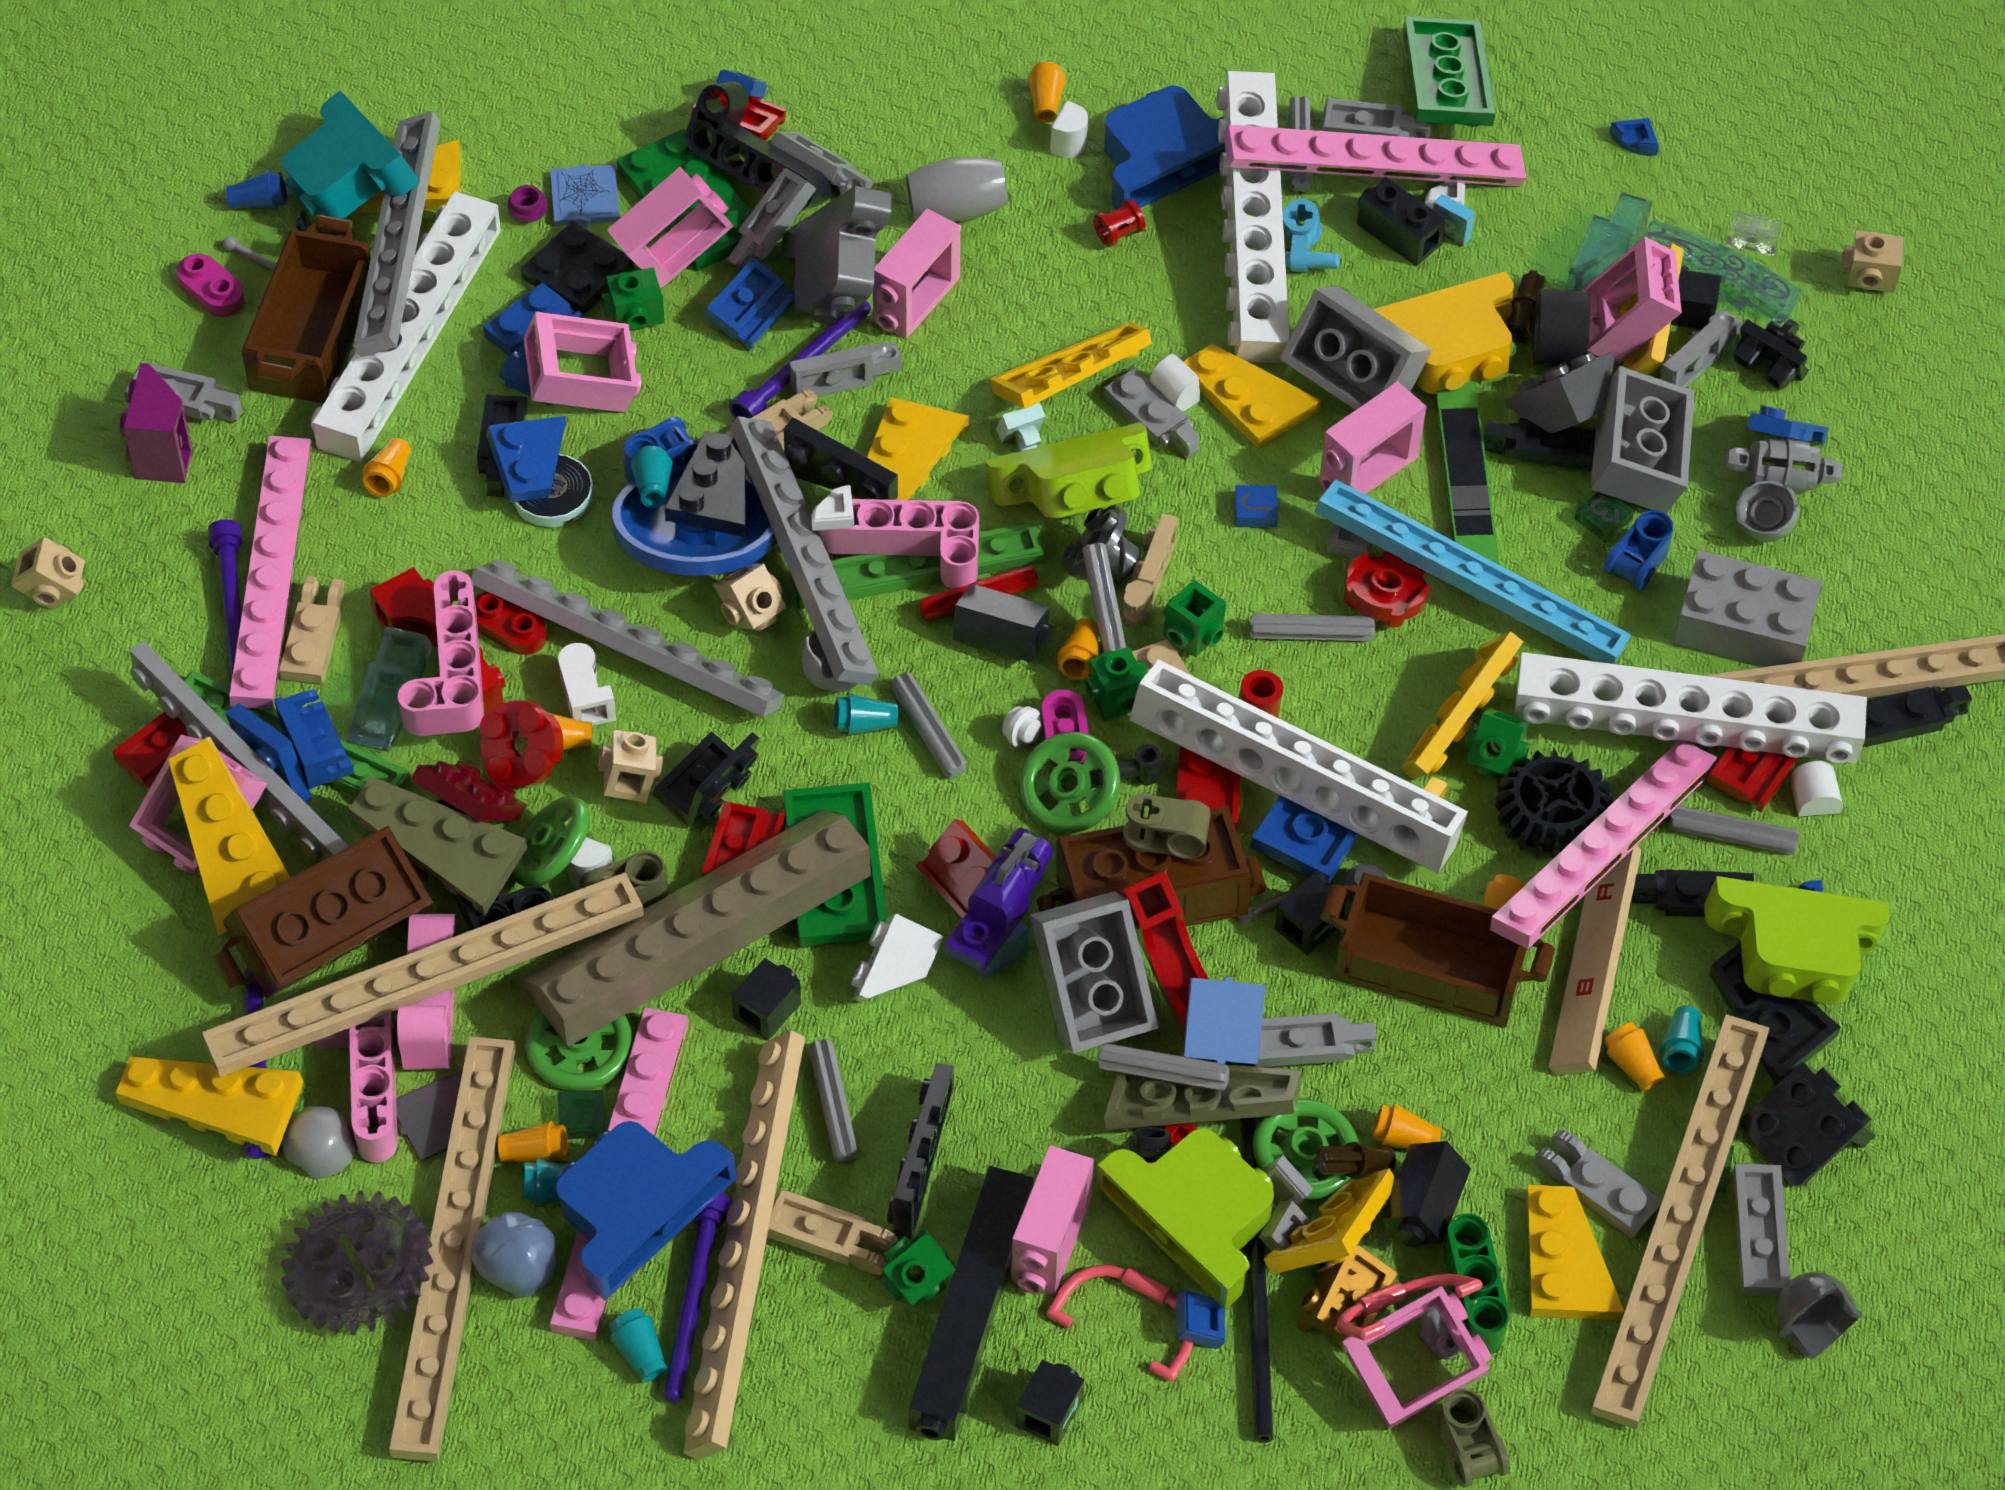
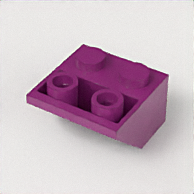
[120,363,193,483]

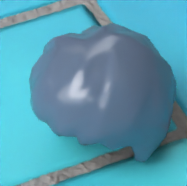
[471,1212,557,1299]

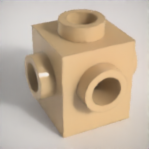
[1841,230,1904,293]
[11,537,85,610]
[713,563,787,631]
[597,730,663,803]

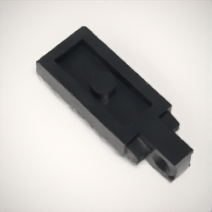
[477,394,528,497]
[1484,418,1596,472]
[1863,685,1972,747]
[1632,869,1754,917]

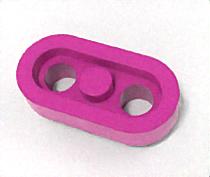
[177,254,245,317]
[1041,690,1089,767]

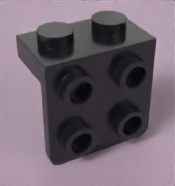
[652,731,760,828]
[1740,1062,1877,1187]

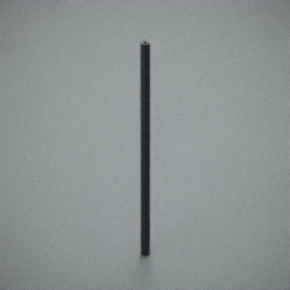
[1240,1063,1274,1443]

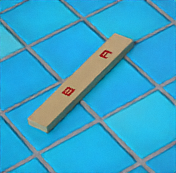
[1549,845,1641,1075]

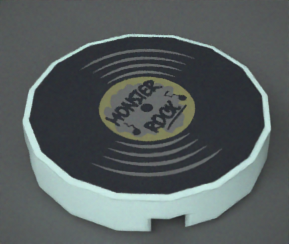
[513,454,594,528]

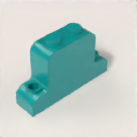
[281,91,420,219]

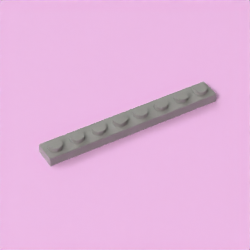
[353,111,440,357]
[730,416,879,685]
[471,560,785,717]
[130,641,349,861]

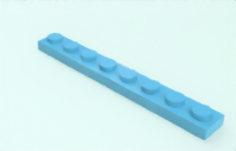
[1314,479,1631,664]

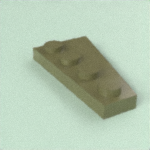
[349,776,527,916]
[1104,1065,1302,1130]

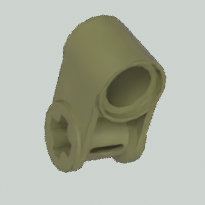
[1123,793,1211,859]
[580,851,669,910]
[1437,1388,1510,1488]

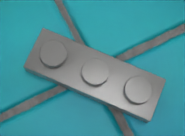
[1732,1164,1790,1297]

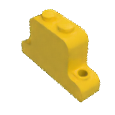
[1373,271,1514,394]

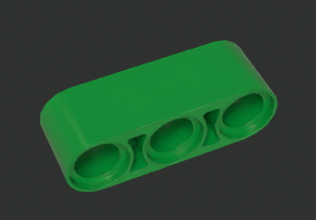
[1443,1213,1509,1354]

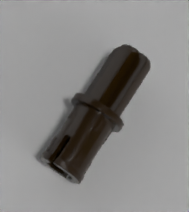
[1506,270,1546,343]
[1312,1142,1396,1178]

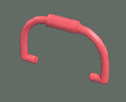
[1046,1265,1194,1381]
[1337,1274,1482,1340]

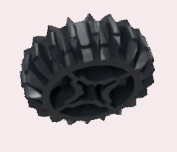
[1495,748,1614,859]

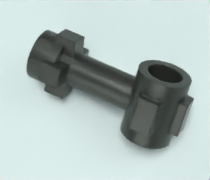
[1090,744,1165,789]

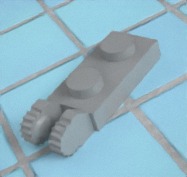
[1535,1129,1663,1239]

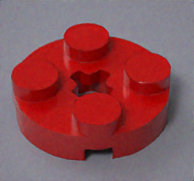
[1343,551,1430,627]
[480,700,564,787]

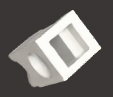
[558,643,616,726]

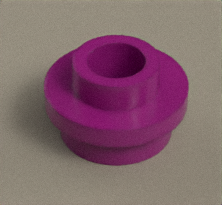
[507,185,548,222]

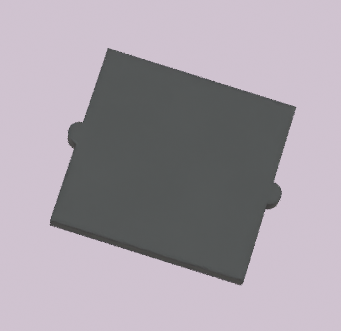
[396,1070,463,1162]

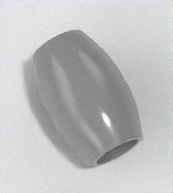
[906,157,1007,222]

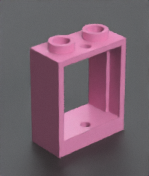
[607,167,733,289]
[873,208,961,339]
[1581,236,1682,366]
[523,312,641,412]
[1319,381,1426,495]
[129,735,268,875]
[1011,1145,1094,1297]
[1341,1286,1492,1430]

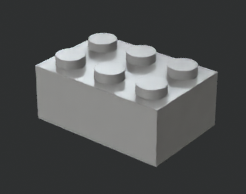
[1279,286,1433,410]
[1590,366,1695,514]
[1673,550,1822,667]
[1030,891,1159,1053]

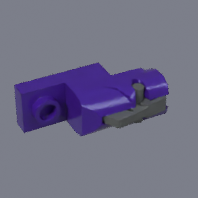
[945,828,1053,973]

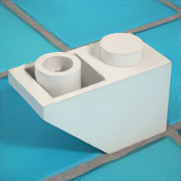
[851,913,944,1003]

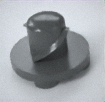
[1061,505,1141,581]

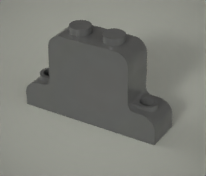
[782,186,891,323]

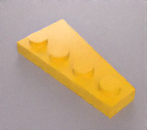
[989,322,1152,409]
[852,397,969,500]
[1400,631,1523,780]
[168,737,291,936]
[115,1057,304,1156]

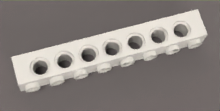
[1216,71,1289,364]
[311,191,501,463]
[1513,652,1867,764]
[1130,659,1468,873]

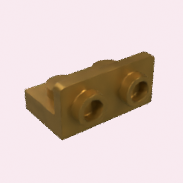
[1295,1244,1397,1345]

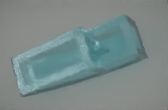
[1566,192,1652,291]
[346,626,433,752]

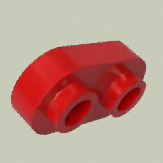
[475,592,547,655]

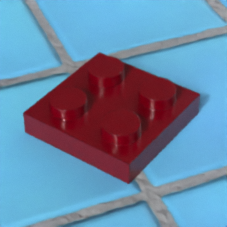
[410,761,527,822]

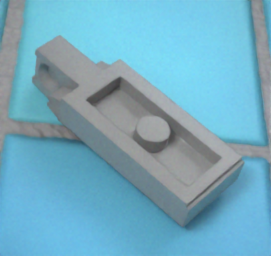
[1321,98,1431,139]
[771,132,874,194]
[727,168,816,271]
[1659,309,1743,388]
[789,342,902,397]
[124,361,242,422]
[1104,368,1200,460]
[1254,1013,1377,1067]

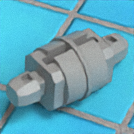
[1725,437,1843,495]

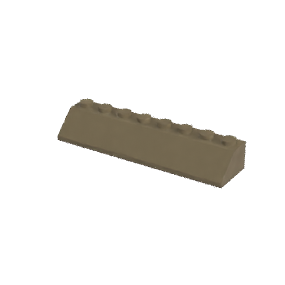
[521,810,871,1047]

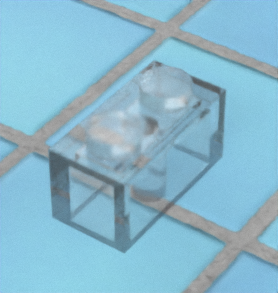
[1726,211,1782,255]

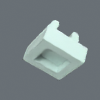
[996,402,1046,451]

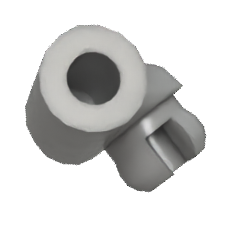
[1420,1293,1460,1359]

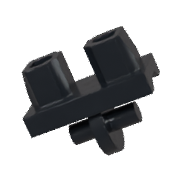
[1733,319,1809,390]

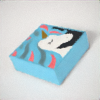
[1433,194,1475,246]

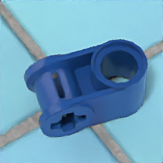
[624,417,699,483]
[1603,510,1674,592]

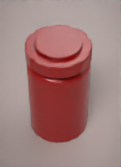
[1238,670,1284,718]

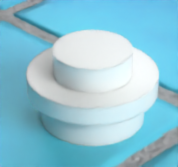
[1002,706,1042,748]

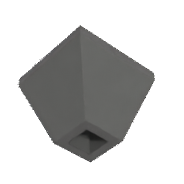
[1505,351,1614,434]

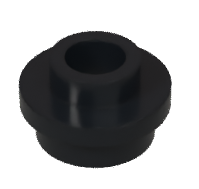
[1128,1127,1175,1163]

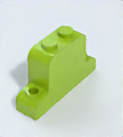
[984,422,1152,518]
[1704,876,1890,1004]
[1096,1129,1274,1309]

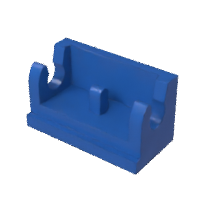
[274,690,354,789]

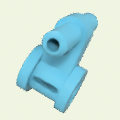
[1283,199,1340,272]

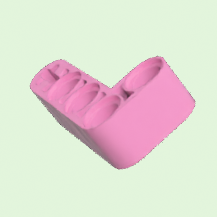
[817,499,979,589]
[397,570,484,736]
[397,914,457,1070]
[312,1012,398,1163]

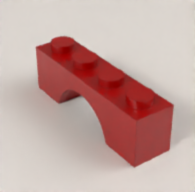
[370,567,506,716]
[1116,871,1209,1041]

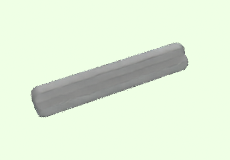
[1289,96,1311,193]
[1082,543,1126,652]
[1249,613,1375,641]
[892,672,966,778]
[1669,805,1799,855]
[809,1039,858,1163]
[1098,1043,1230,1091]

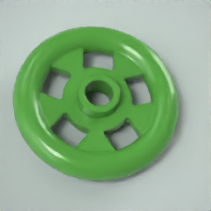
[1020,732,1120,834]
[511,796,590,887]
[525,1011,633,1091]
[1253,1099,1359,1200]

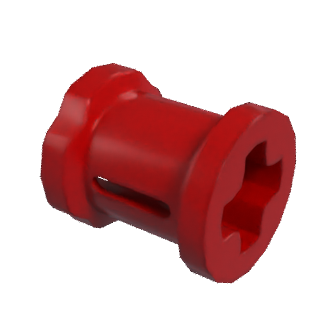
[1093,199,1146,247]

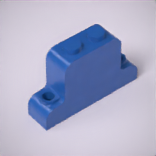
[1104,86,1225,209]
[556,1121,738,1301]

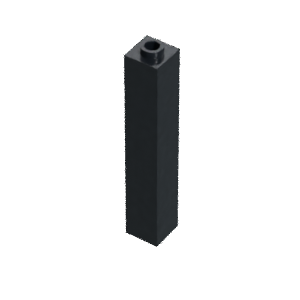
[909,1165,1034,1441]

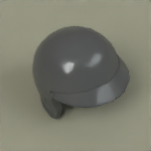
[1776,1272,1862,1359]

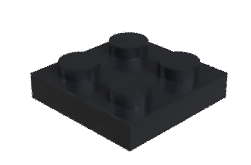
[521,220,634,316]

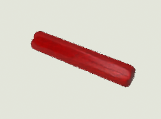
[918,565,1039,622]

